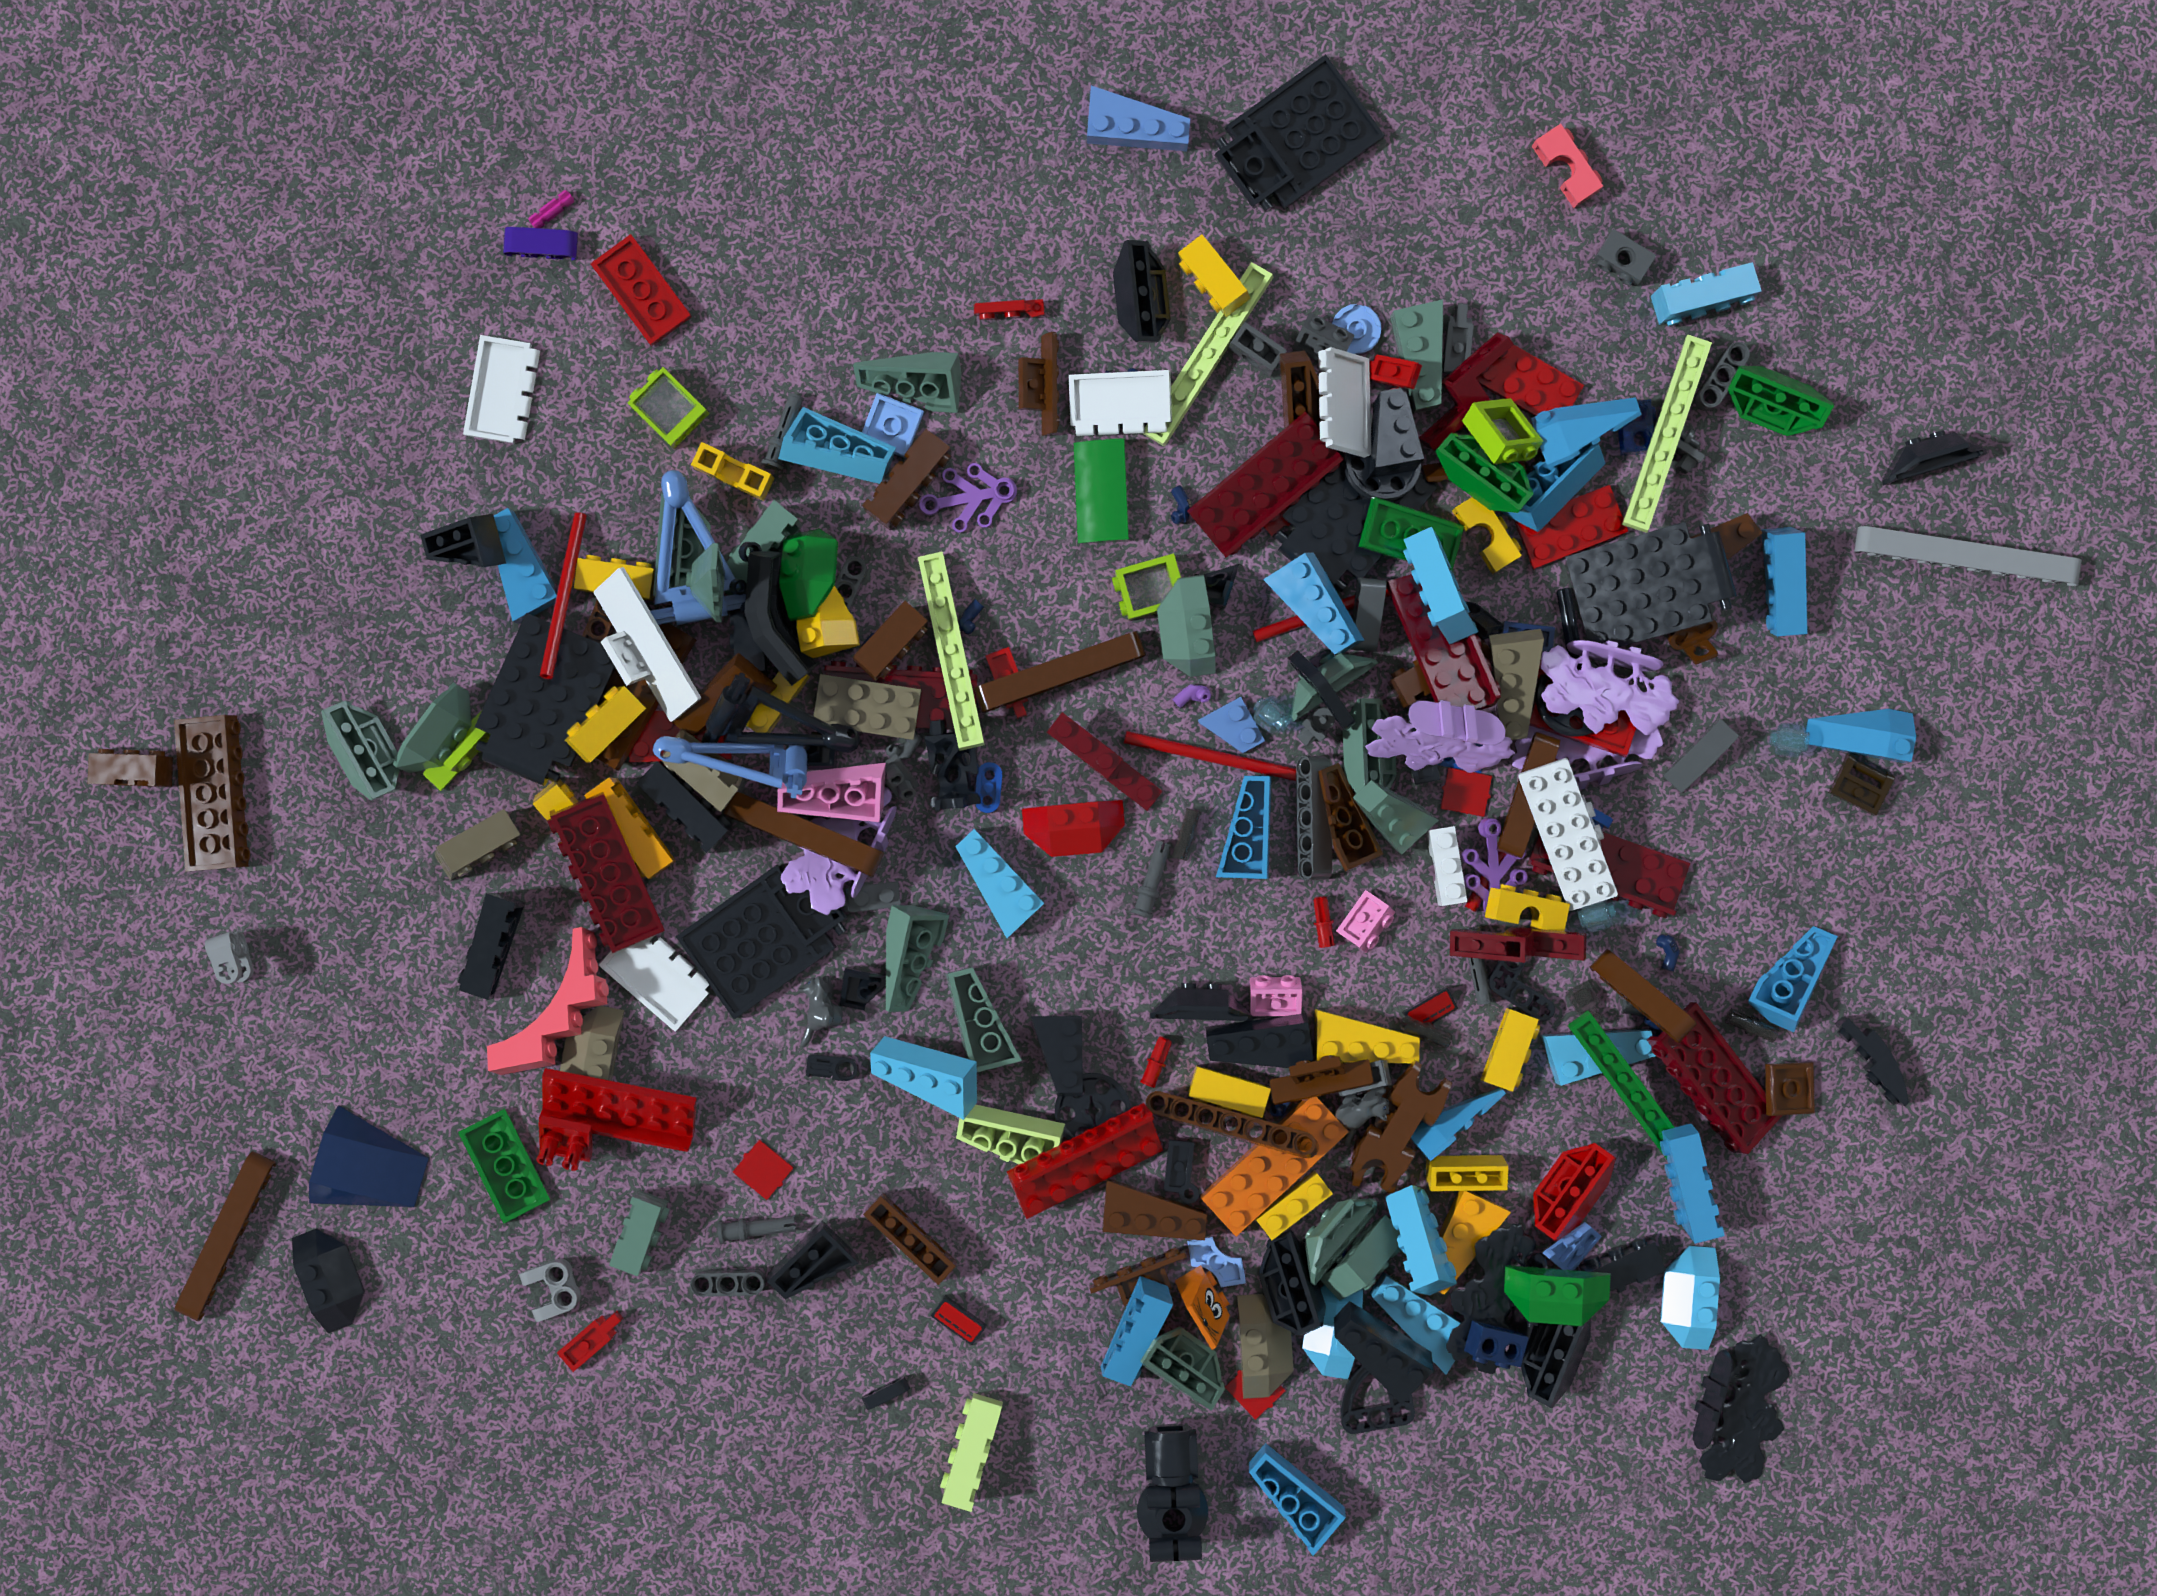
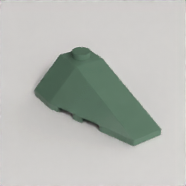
[853,352,962,413]
[686,543,725,622]
[886,905,949,1012]

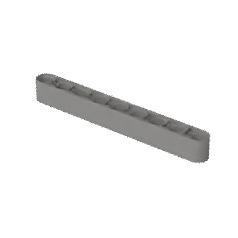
[1854,526,2082,586]

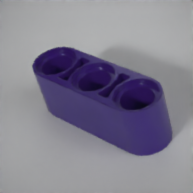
[503,227,578,260]

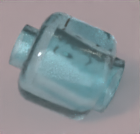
[1253,696,1292,734]
[1769,723,1809,757]
[1577,900,1617,933]

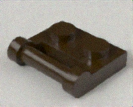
[1828,752,1895,816]

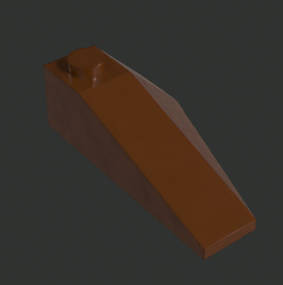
[672,652,777,736]

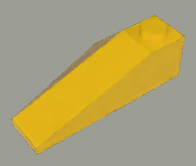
[797,586,860,658]

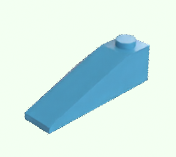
[1531,397,1642,468]
[1803,709,1916,763]
[1748,926,1838,1032]
[1410,1088,1506,1161]

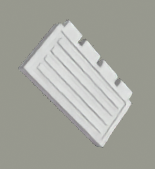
[463,335,540,444]
[1318,347,1371,458]
[1069,370,1172,436]
[599,935,709,1032]

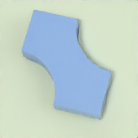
[1187,1236,1246,1287]

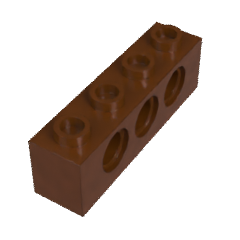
[863,1192,957,1285]

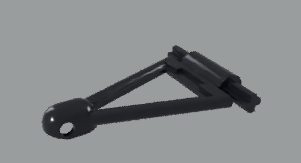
[701,673,860,753]

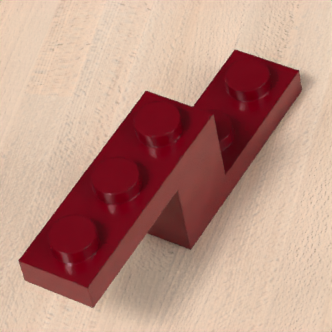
[1419,332,1514,451]
[1047,712,1163,811]
[1450,927,1587,963]

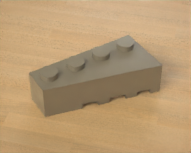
[1489,629,1544,740]

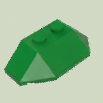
[1728,366,1834,436]
[1436,433,1534,513]
[779,528,838,621]
[1504,1265,1611,1326]

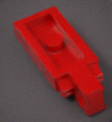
[974,299,1044,320]
[1369,354,1422,390]
[985,647,1028,719]
[557,1311,623,1372]

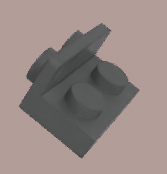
[1292,313,1354,361]

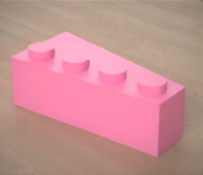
[777,763,886,822]

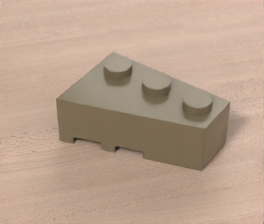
[662,729,742,812]
[435,809,520,881]

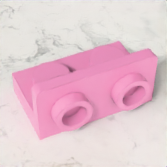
[1336,890,1395,953]
[1249,975,1302,1016]

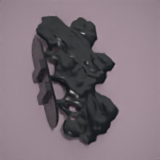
[1446,1223,1547,1374]
[1693,1334,1790,1483]

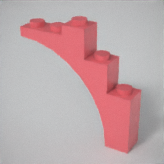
[487,927,609,1075]

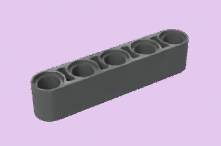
[1296,756,1332,881]

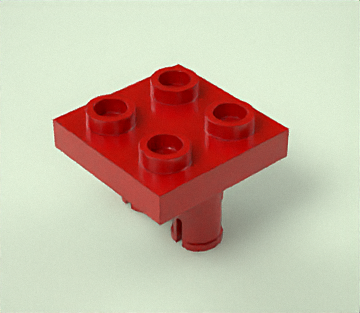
[536,1115,592,1171]

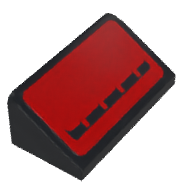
[1402,986,1458,1034]
[931,1295,987,1345]

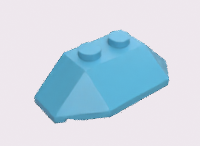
[1660,1246,1720,1350]
[1302,1285,1363,1379]

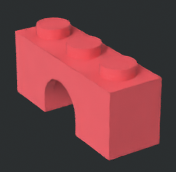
[1532,123,1603,208]

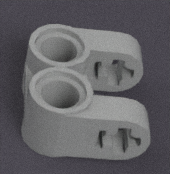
[205,931,254,984]
[519,1259,581,1322]

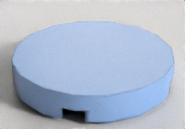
[1332,304,1381,355]

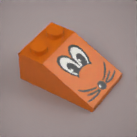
[1175,1265,1230,1350]

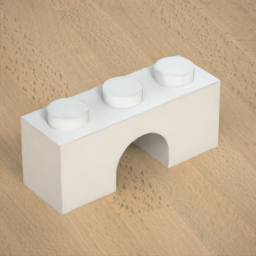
[1426,826,1467,906]

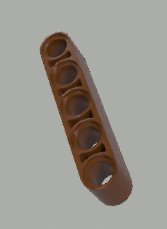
[1496,732,1561,858]
[1589,949,1697,1043]

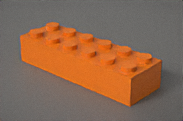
[1200,1097,1349,1237]

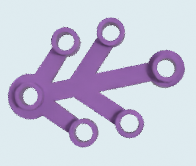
[919,463,1017,533]
[1461,818,1527,912]

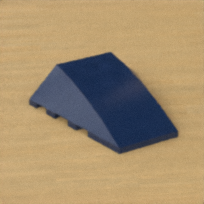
[309,1105,429,1207]

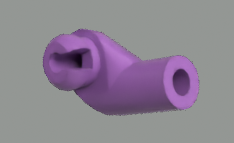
[1172,684,1211,709]

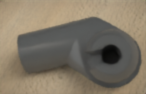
[886,734,923,760]

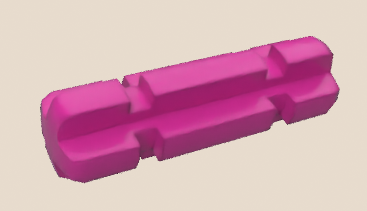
[528,190,574,228]

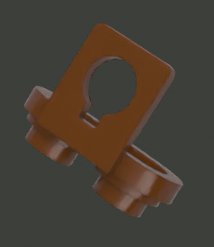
[1668,617,1718,665]

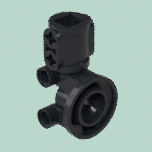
[1137,1424,1208,1562]

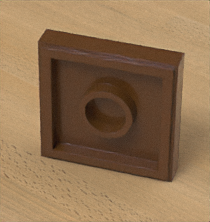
[1765,1062,1815,1116]

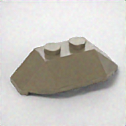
[560,1006,625,1081]
[1237,1294,1293,1399]

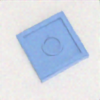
[862,393,924,458]

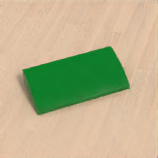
[1073,438,1129,544]
[458,1109,550,1224]

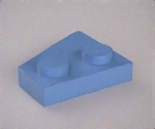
[1198,697,1265,754]
[1543,1222,1602,1271]

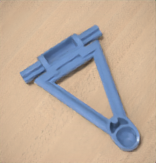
[650,470,746,625]
[653,736,807,798]

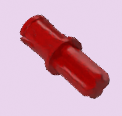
[1313,896,1335,948]
[1140,1036,1172,1088]

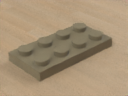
[814,674,922,740]

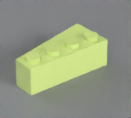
[956,1105,1065,1164]
[940,1393,1003,1512]

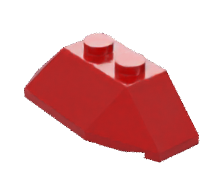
[1022,800,1125,857]
[1533,1143,1616,1242]

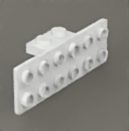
[594,567,701,722]
[1518,758,1618,911]

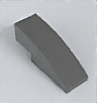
[1663,719,1739,793]

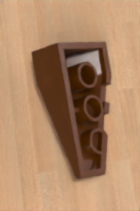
[1318,763,1383,872]

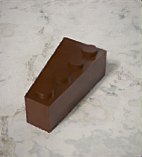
[1388,634,1491,708]

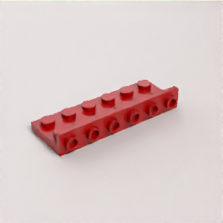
[539,1068,697,1152]
[1006,1103,1163,1219]

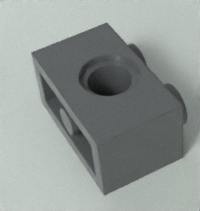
[1593,229,1656,286]
[1228,322,1287,377]

